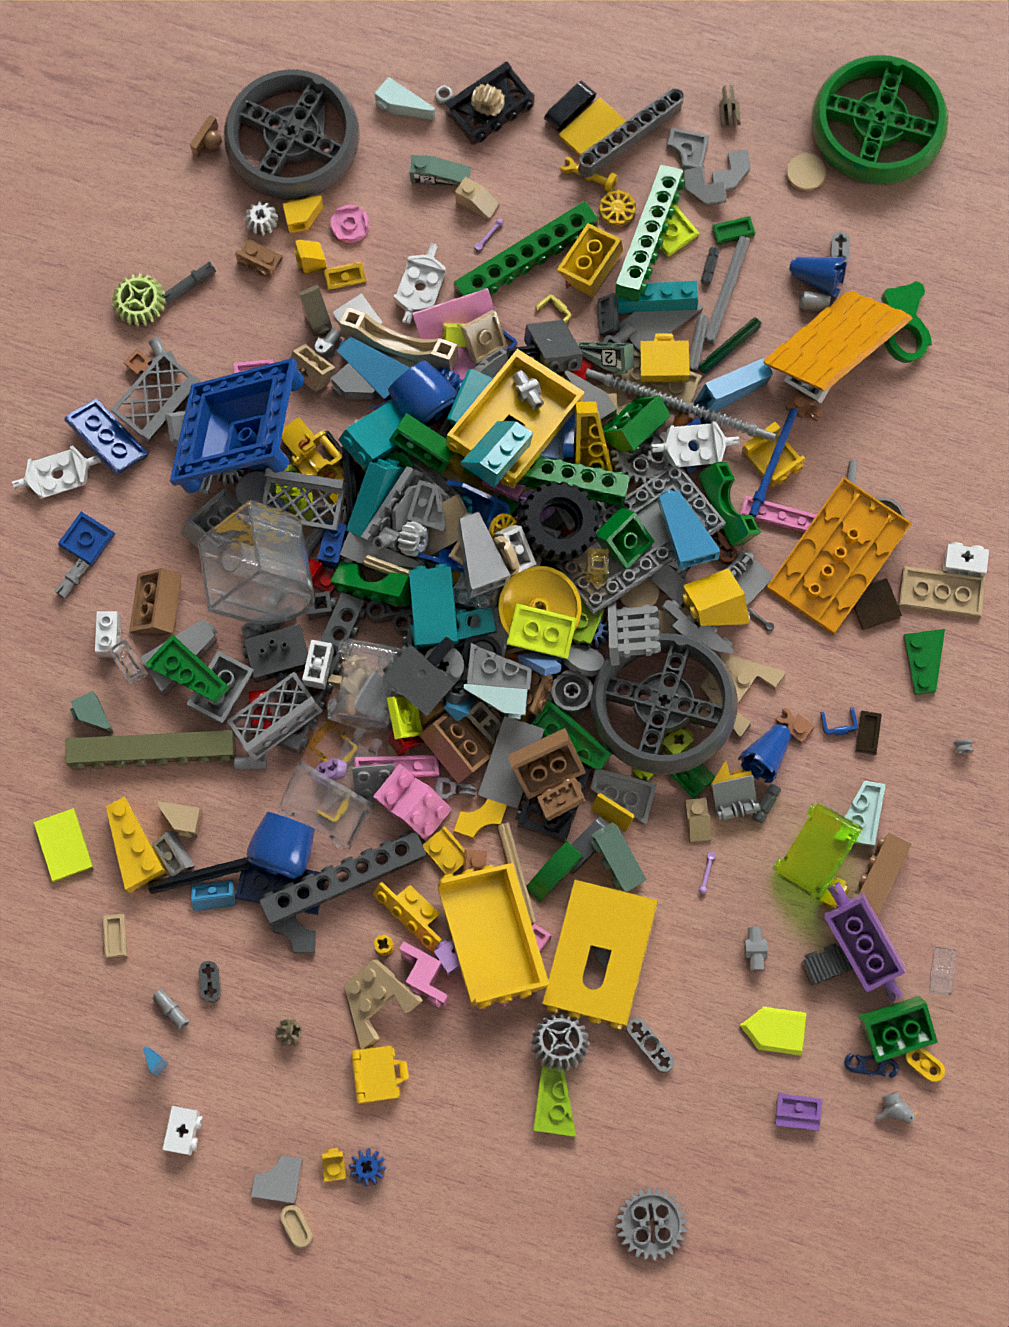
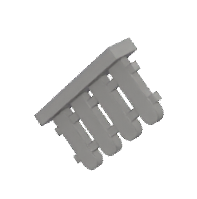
[608,601,661,666]

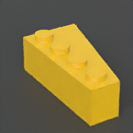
[574,401,613,486]
[106,796,167,894]

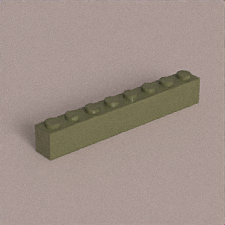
[65,730,236,770]

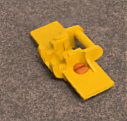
[281,417,358,504]

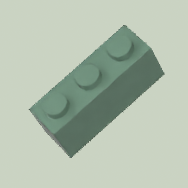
[591,822,647,892]

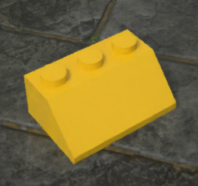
[557,223,623,297]

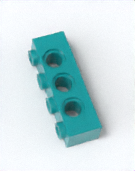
[410,604,497,650]

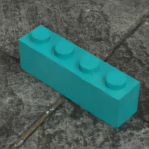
[617,280,698,314]

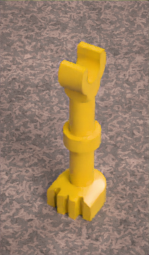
[560,157,618,192]

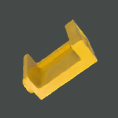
[742,422,805,487]

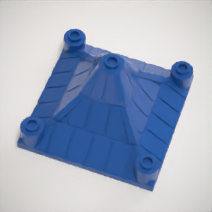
[170,358,304,493]

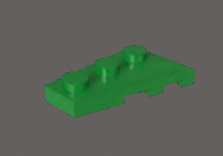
[903,629,945,695]

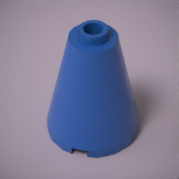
[789,257,847,297]
[738,725,791,783]

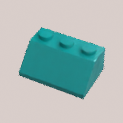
[447,369,493,426]
[460,421,533,487]

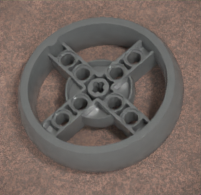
[224,69,360,199]
[591,633,738,774]

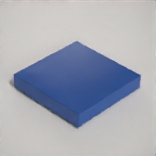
[58,511,115,566]

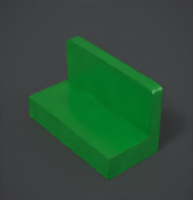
[669,749,715,799]

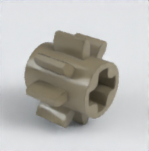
[275,1019,302,1046]

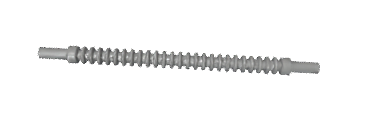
[585,368,777,442]

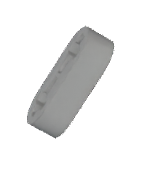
[830,232,850,265]

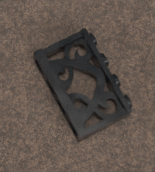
[445,61,535,145]
[515,762,592,843]

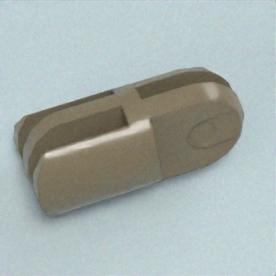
[720,85,741,127]

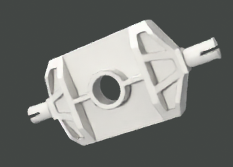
[394,243,446,325]
[650,422,739,467]
[12,445,101,499]

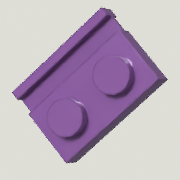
[775,1093,822,1131]

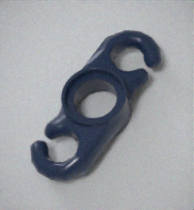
[844,1053,899,1078]

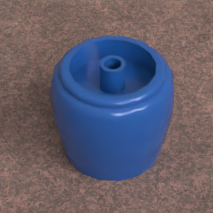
[388,360,457,427]
[247,811,315,880]

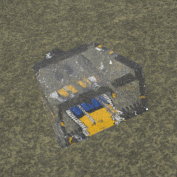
[108,639,148,685]

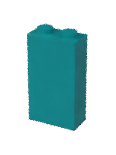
[338,400,403,470]
[346,458,405,539]
[409,564,459,648]

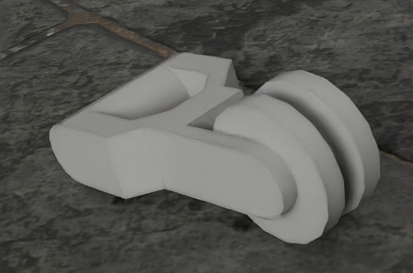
[435,777,477,800]

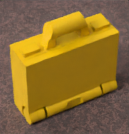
[640,333,690,382]
[351,1045,409,1104]

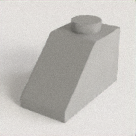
[331,363,377,400]

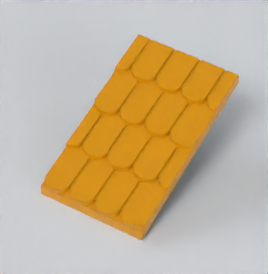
[763,291,913,392]
[766,477,912,635]

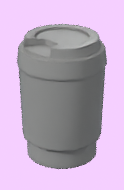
[799,291,830,311]

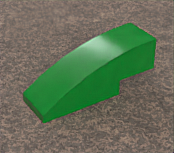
[526,841,584,902]

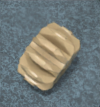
[471,84,505,116]

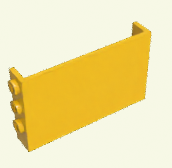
[436,863,549,1009]

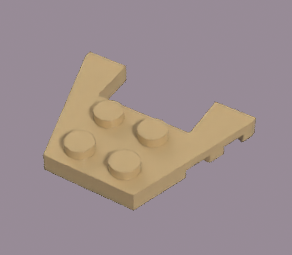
[700,654,786,738]
[344,959,423,1049]

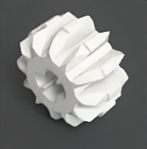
[244,201,278,236]
[397,521,430,557]

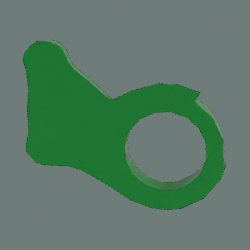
[881,281,932,363]

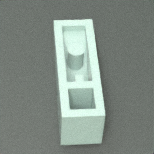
[374,77,435,120]
[464,684,528,719]

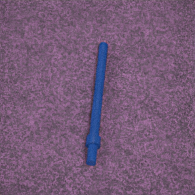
[749,408,798,517]

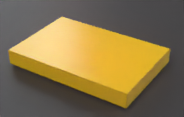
[559,98,626,156]

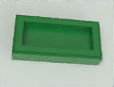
[712,216,755,245]

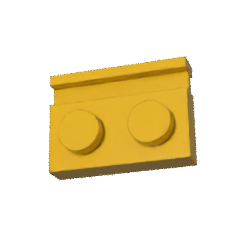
[422,826,464,875]

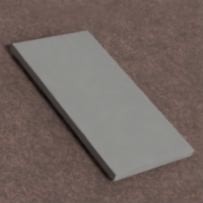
[550,466,726,616]

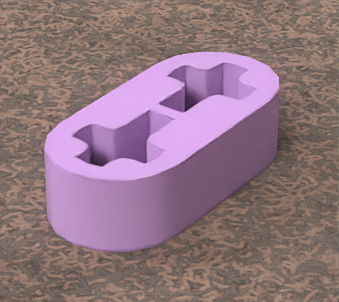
[314,758,347,784]

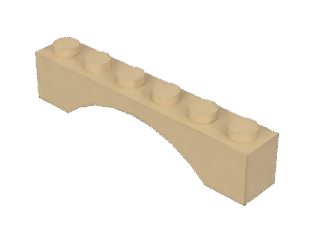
[339,308,458,371]

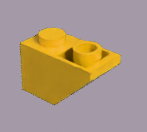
[283,196,324,233]
[293,240,327,275]

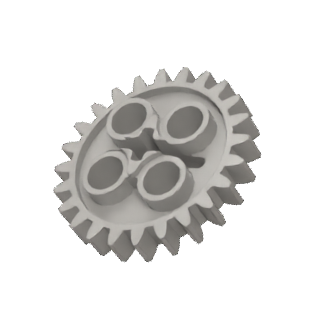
[609,428,672,486]
[616,1187,688,1260]

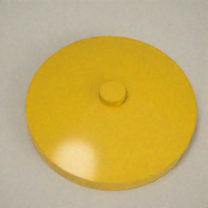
[498,566,581,635]

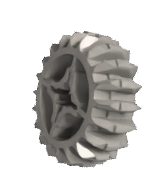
[531,1013,590,1072]

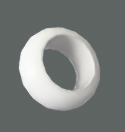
[435,86,453,103]

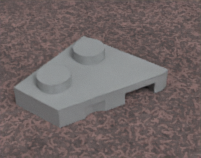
[407,480,446,531]

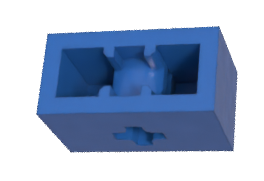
[318,521,348,569]

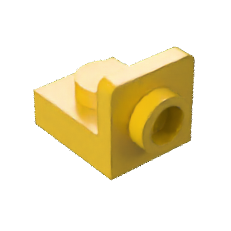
[321,1148,347,1182]

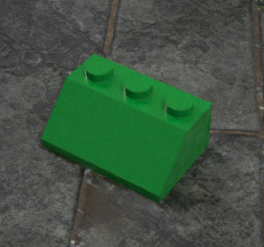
[602,395,671,452]
[859,996,938,1063]

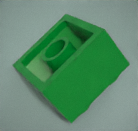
[595,508,655,569]

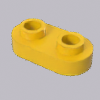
[905,1048,945,1082]

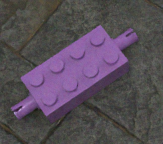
[824,882,906,1002]

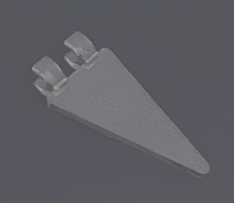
[323,728,383,811]

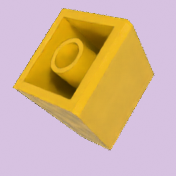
[682,568,749,626]

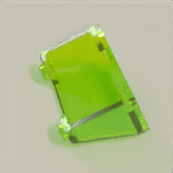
[773,802,863,901]

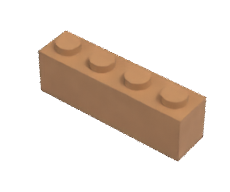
[851,833,912,916]

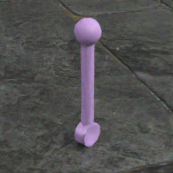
[475,219,503,251]
[699,852,716,894]

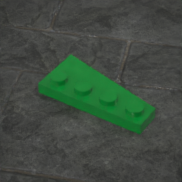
[145,635,230,703]
[531,701,613,770]

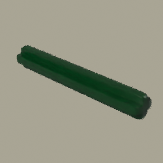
[699,317,762,374]

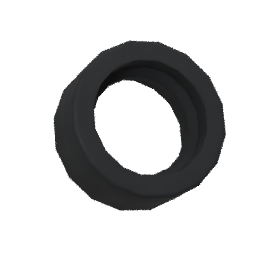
[463,634,502,668]

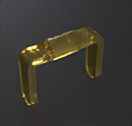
[308,722,345,759]

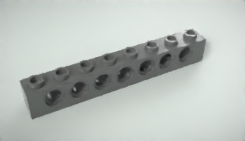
[277,592,367,754]
[260,831,427,926]

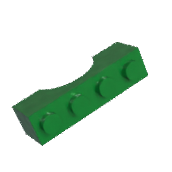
[698,462,761,546]
[331,561,411,607]

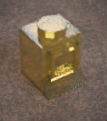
[585,548,609,584]

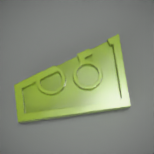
[533,1065,577,1137]

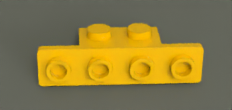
[373,882,442,952]

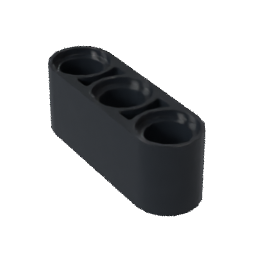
[544,81,597,132]

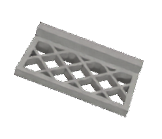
[111,351,200,443]
[260,468,349,531]
[227,672,322,760]

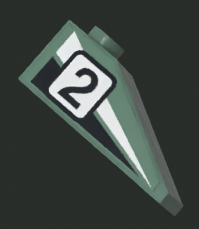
[410,155,471,186]
[577,342,634,374]

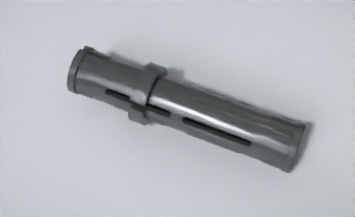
[162,261,216,305]

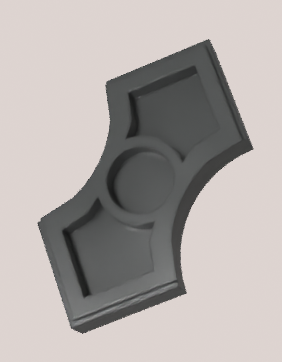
[272,915,316,953]

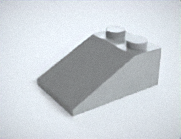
[181,488,255,559]

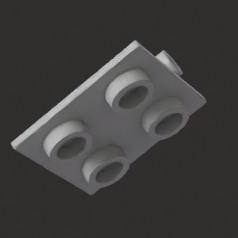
[726,550,774,606]
[352,763,395,802]
[712,775,760,821]

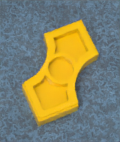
[454,798,507,839]

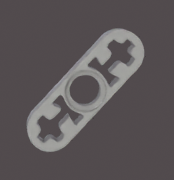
[627,1018,674,1073]

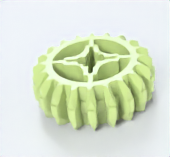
[112,273,166,326]

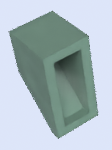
[70,691,114,733]

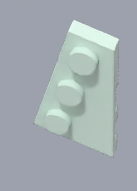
[833,781,886,847]

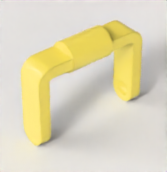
[535,295,571,323]

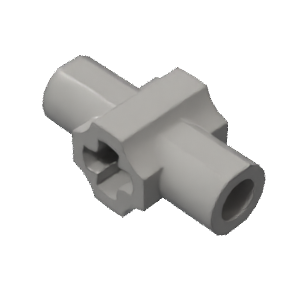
[512,370,544,410]
[373,527,402,552]
[744,927,768,972]

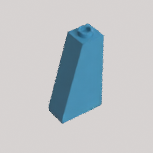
[336,336,410,401]
[693,358,773,412]
[658,490,720,570]

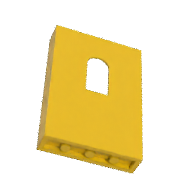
[446,349,585,489]
[542,880,658,1030]

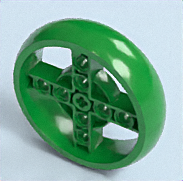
[812,55,948,185]

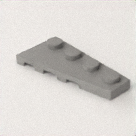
[361,466,424,542]

